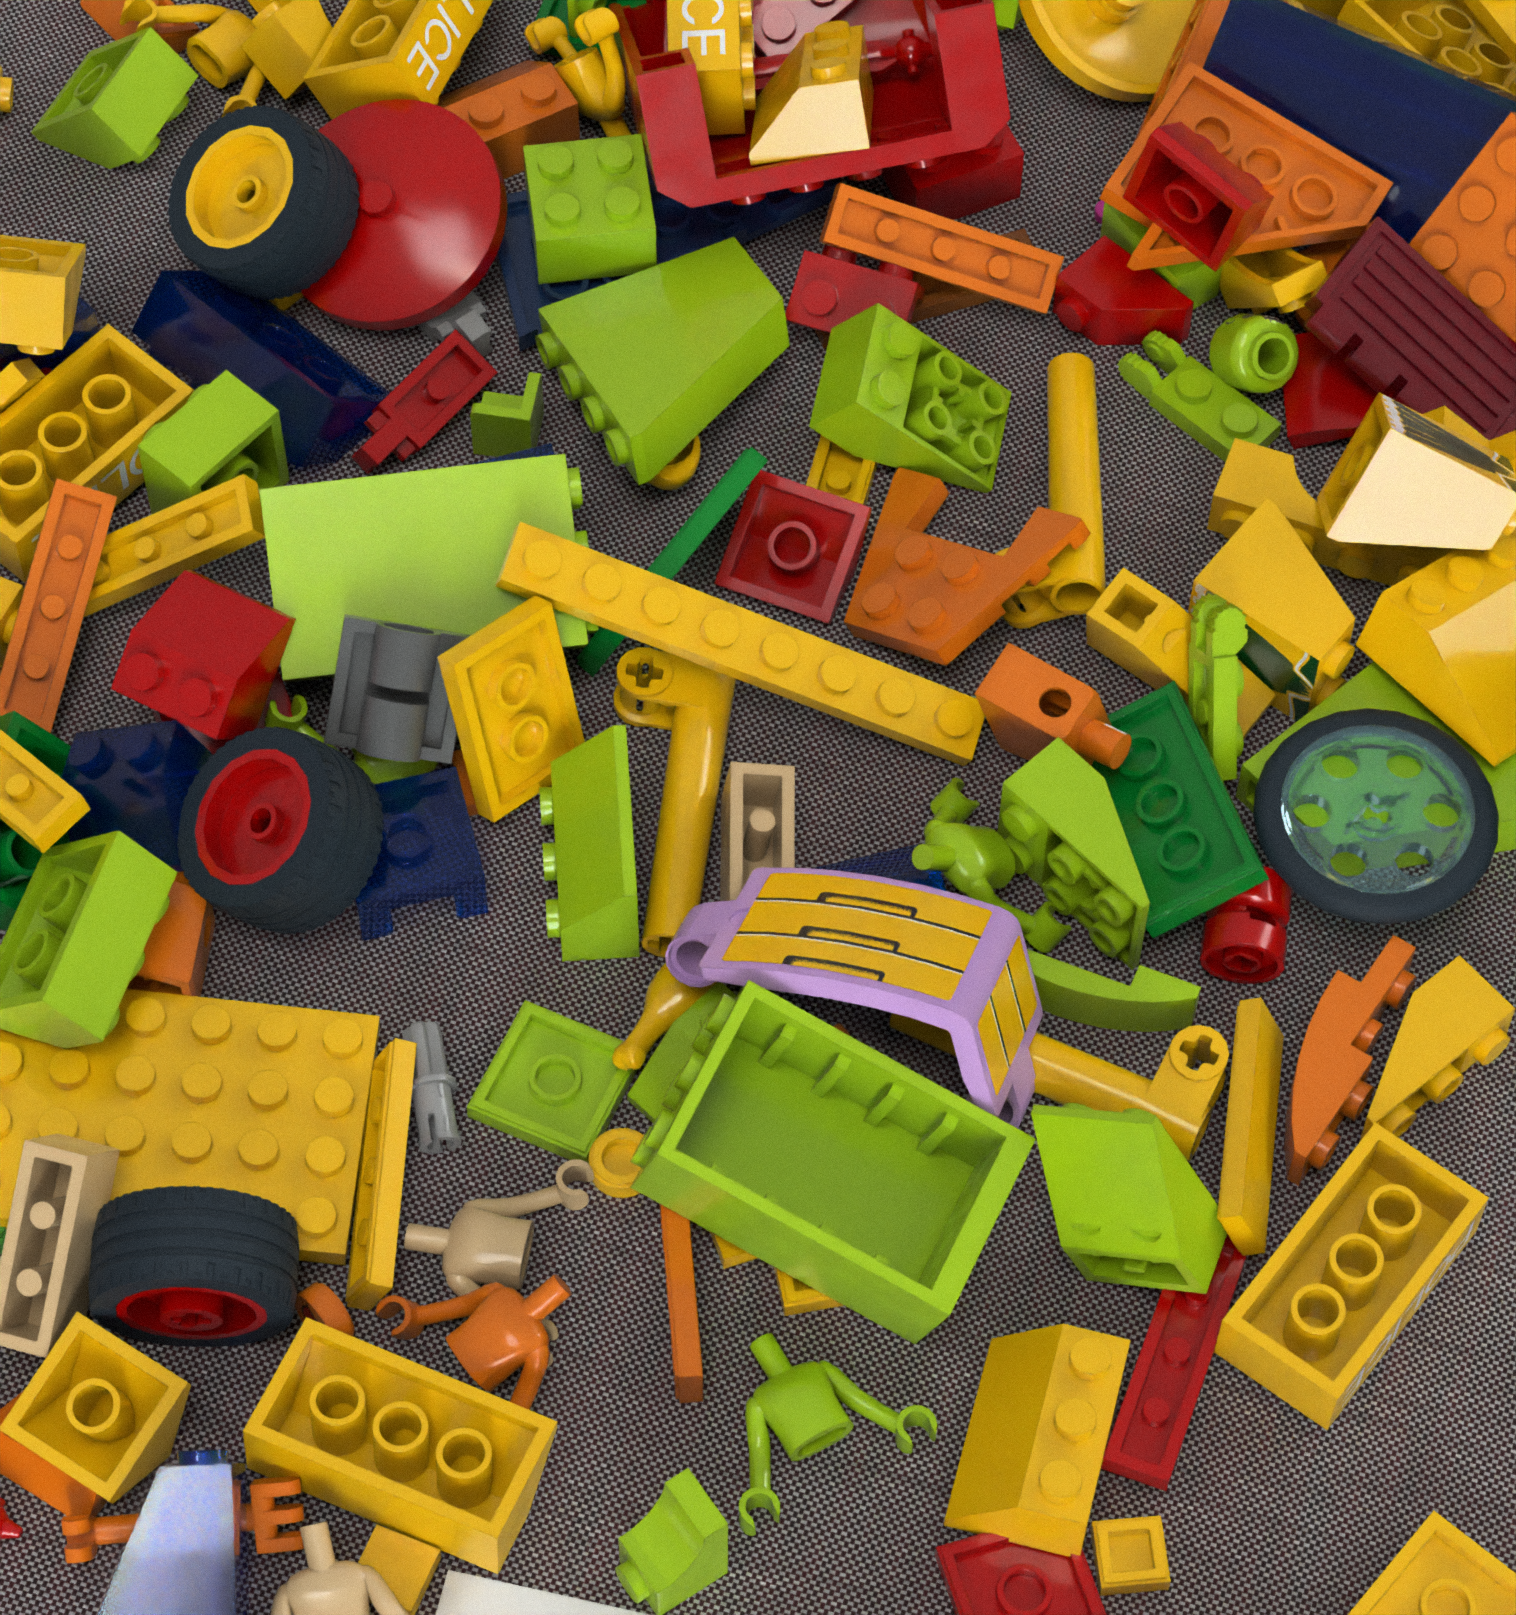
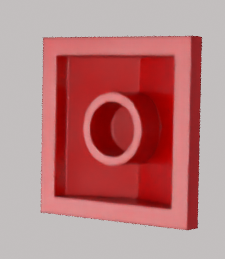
[714,470,872,625]

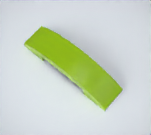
[1027,949,1201,1032]

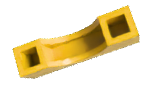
[1207,438,1457,586]

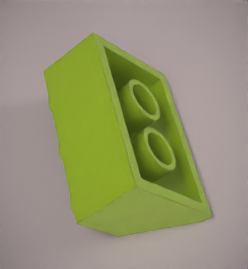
[539,725,640,962]
[0,830,178,1049]

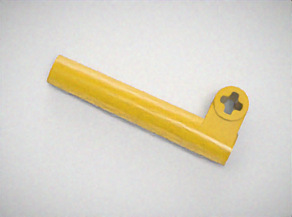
[995,352,1106,629]
[613,647,736,958]
[889,1013,1229,1161]

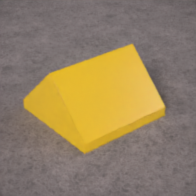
[0,1312,191,1504]

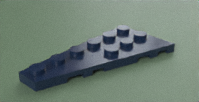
[496,169,841,352]

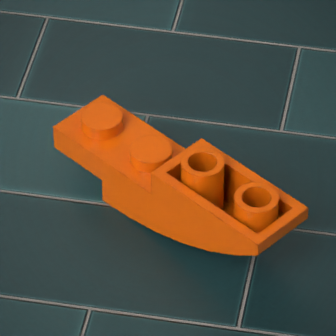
[1284,934,1417,1186]

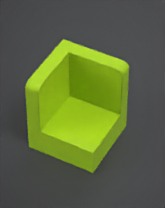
[470,372,544,459]

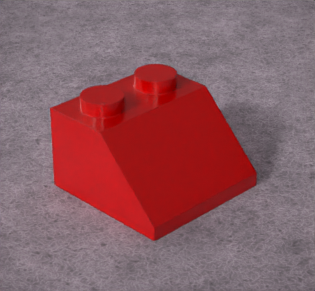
[1123,121,1274,272]
[881,123,1024,220]
[111,570,296,740]

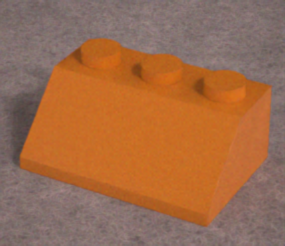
[437,60,580,179]

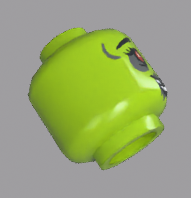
[1209,313,1299,394]

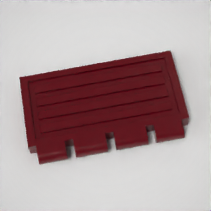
[1304,216,1516,440]

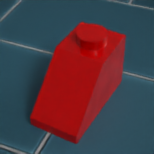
[1053,235,1194,345]

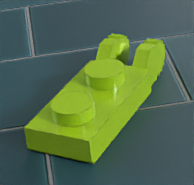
[1117,330,1282,462]
[1188,593,1248,781]

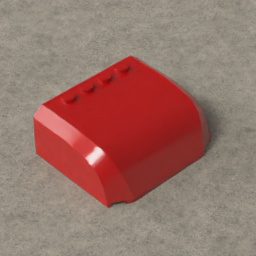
[609,0,1011,208]

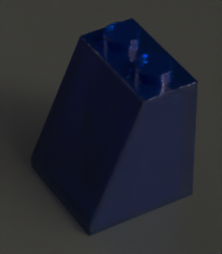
[97,1450,249,1615]

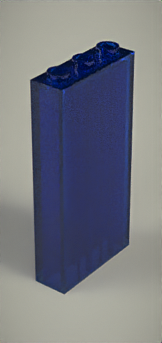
[1203,0,1516,244]

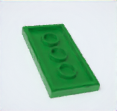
[576,447,768,677]
[1091,681,1269,938]

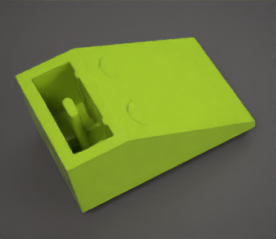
[809,303,1012,493]
[997,737,1150,970]
[1031,1103,1227,1294]

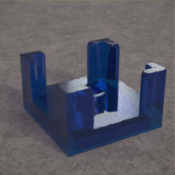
[354,766,488,941]

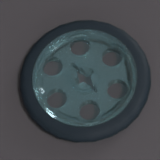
[1253,708,1499,925]

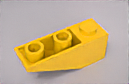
[1086,567,1276,740]
[1359,955,1515,1142]

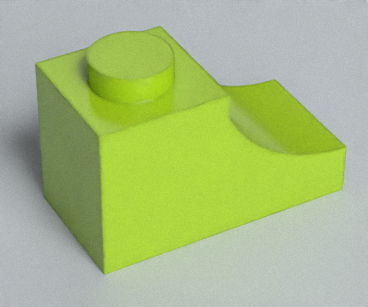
[615,1468,728,1615]

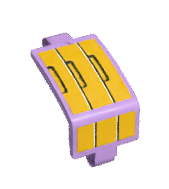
[665,867,1043,1129]

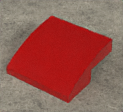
[1283,332,1396,449]

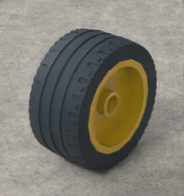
[168,105,360,300]

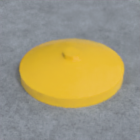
[1018,0,1226,102]

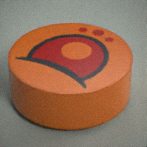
[295,1282,355,1337]

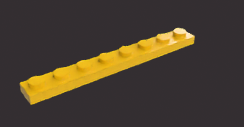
[495,521,985,766]

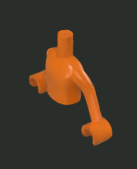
[376,1274,572,1410]

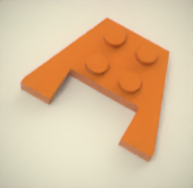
[844,467,1091,666]

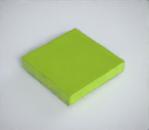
[467,1000,638,1164]

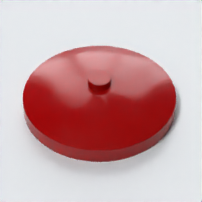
[300,99,507,331]

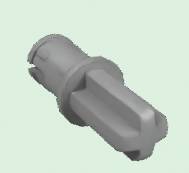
[402,1021,462,1154]

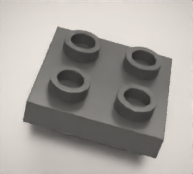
[324,614,471,764]

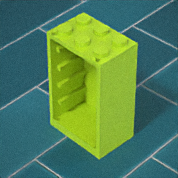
[259,454,598,683]
[630,980,1036,1344]

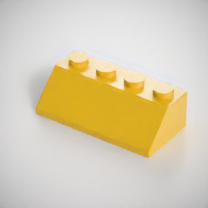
[243,1317,557,1574]

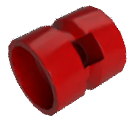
[1200,866,1293,984]

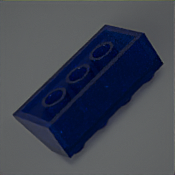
[131,270,390,467]

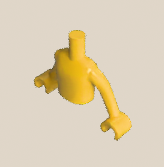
[119,0,267,118]
[524,7,631,137]

